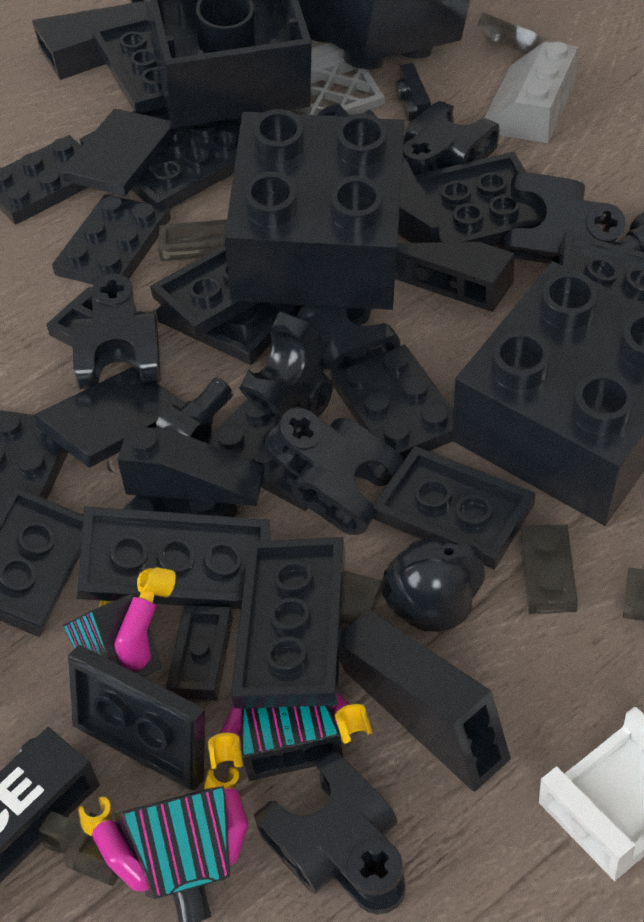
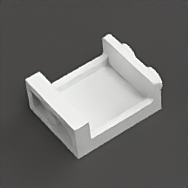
[539,707,644,881]

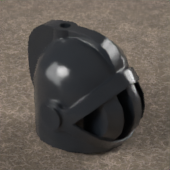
[381,537,485,632]

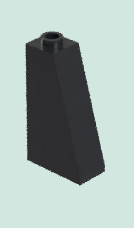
[32,1,146,80]
[340,609,511,792]

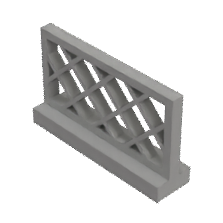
[288,42,385,115]

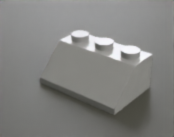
[484,41,578,144]

